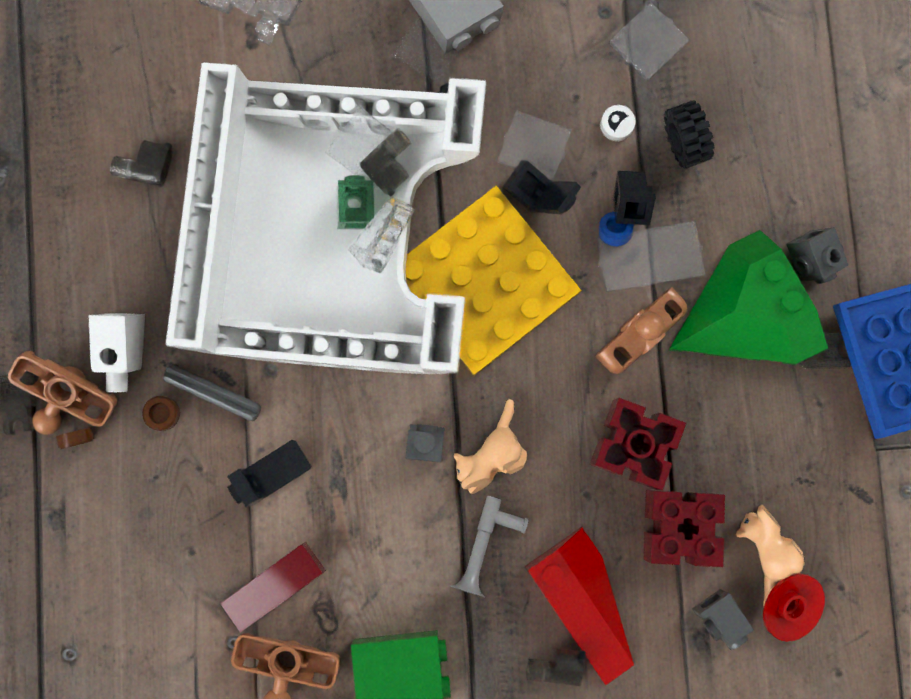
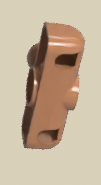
[595,287,687,374]
[8,351,118,435]
[231,633,341,699]

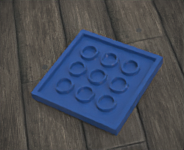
[833,284,911,439]

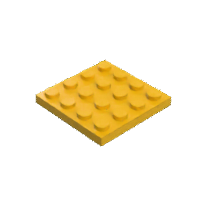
[406,185,582,376]

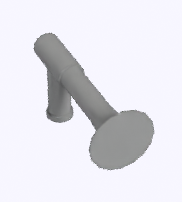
[450,496,528,597]

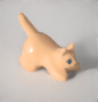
[454,399,527,494]
[736,504,804,608]

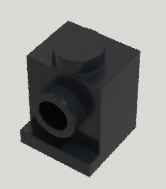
[613,171,656,225]

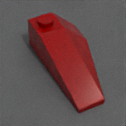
[525,527,634,686]

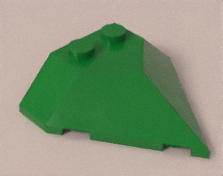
[669,230,828,365]

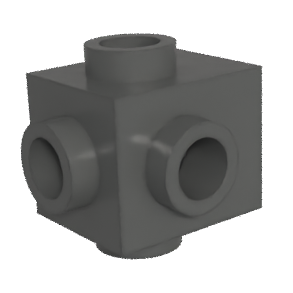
[786,227,849,284]

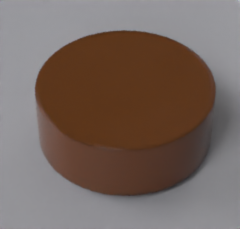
[142,396,180,431]
[56,427,94,449]

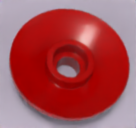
[763,573,825,642]

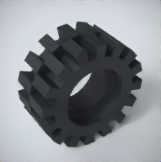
[664,100,715,169]

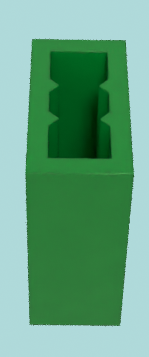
[351,630,451,699]

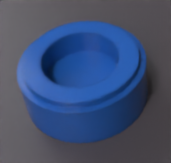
[599,212,634,246]

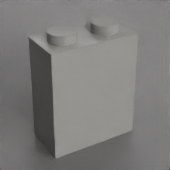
[409,0,504,54]

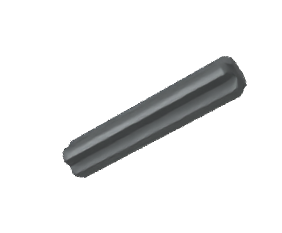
[163,364,261,421]

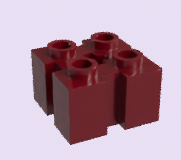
[590,398,687,490]
[643,490,725,567]

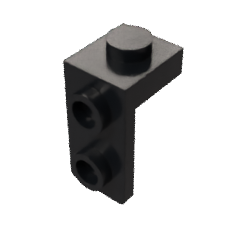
[502,160,581,215]
[227,440,311,507]

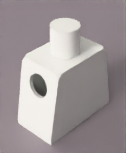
[89,313,145,392]

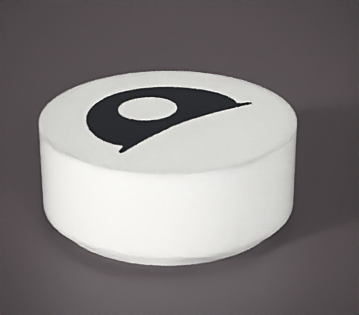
[600,105,635,141]

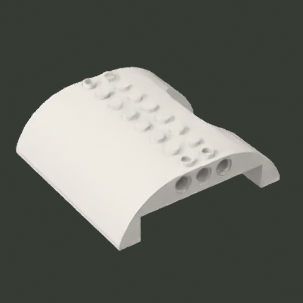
[166,63,486,374]

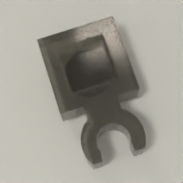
[0,371,37,435]

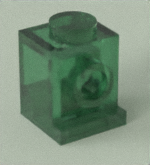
[337,175,374,229]

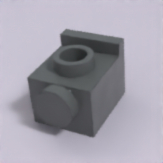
[405,424,445,462]
[692,589,754,650]

